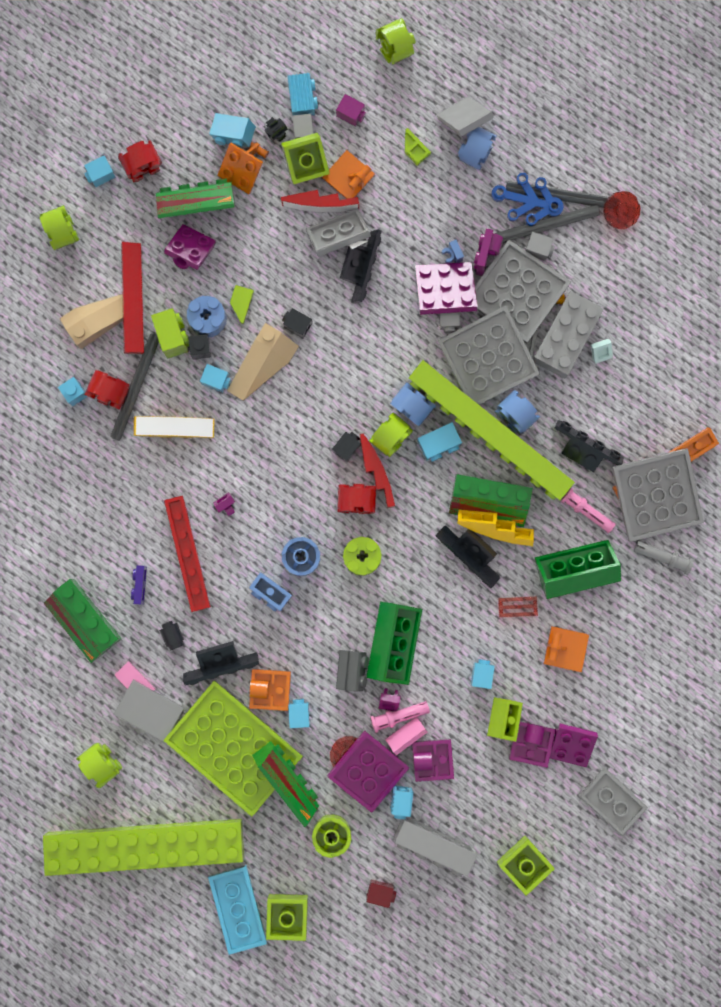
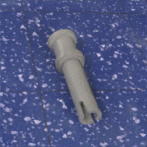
[634,540,694,575]

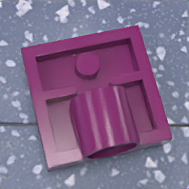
[164,224,216,270]
[473,228,503,276]
[509,721,555,768]
[550,723,598,768]
[412,739,454,782]

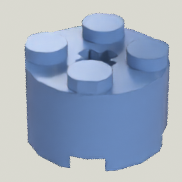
[458,127,497,170]
[187,296,227,337]
[390,382,436,426]
[495,390,540,434]
[282,537,321,576]

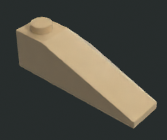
[60,294,123,349]
[227,323,299,401]

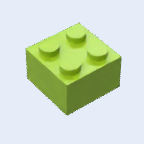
[281,133,330,184]
[151,308,189,359]
[497,835,555,896]
[266,894,308,941]

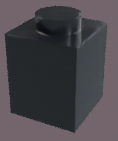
[282,308,313,339]
[188,334,211,360]
[332,432,361,463]

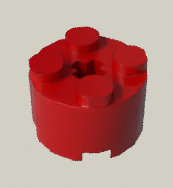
[118,140,162,183]
[84,370,130,410]
[337,484,376,514]

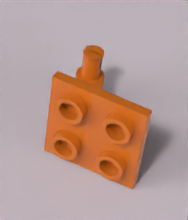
[217,141,269,194]
[322,150,375,199]
[543,626,589,672]

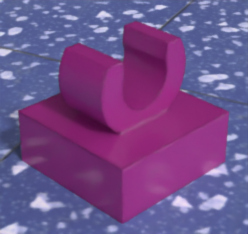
[213,492,235,516]
[378,688,400,711]

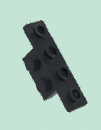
[340,229,382,304]
[554,420,624,473]
[435,525,500,588]
[183,641,259,686]

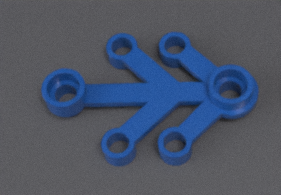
[491,173,564,226]

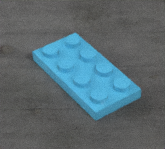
[208,865,267,955]

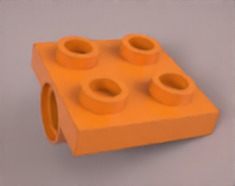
[249,669,291,711]

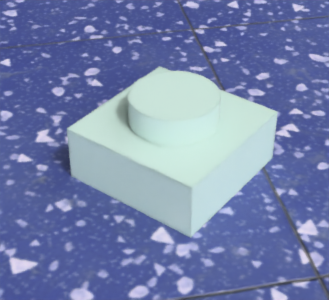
[591,339,613,364]

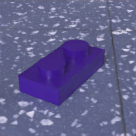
[131,565,147,605]

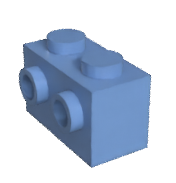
[249,572,293,612]

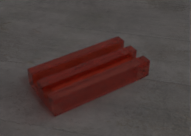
[498,596,538,617]

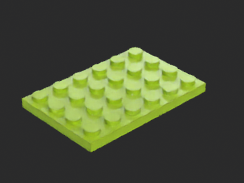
[163,680,303,817]

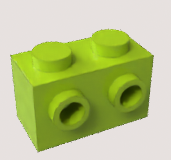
[487,697,523,742]

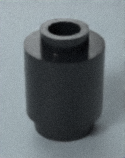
[159,621,184,651]

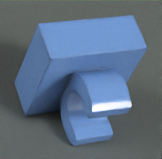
[441,240,464,263]

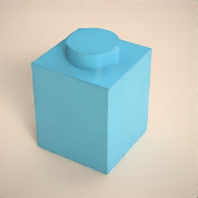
[84,155,116,187]
[200,364,231,393]
[58,377,87,406]
[471,659,495,689]
[288,699,310,728]

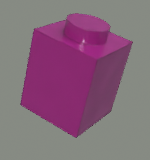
[336,94,366,127]

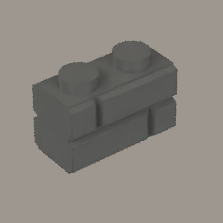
[336,650,369,692]

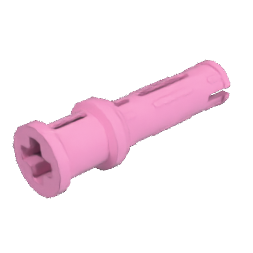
[561,488,616,533]
[370,701,430,733]

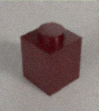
[366,879,397,908]

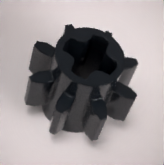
[264,117,288,142]

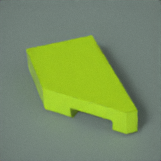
[404,128,431,166]
[230,285,254,324]

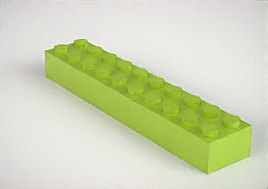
[409,360,575,500]
[43,819,245,876]

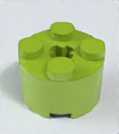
[375,18,416,65]
[39,205,80,251]
[369,412,414,457]
[343,537,382,576]
[76,743,122,789]
[312,814,351,858]

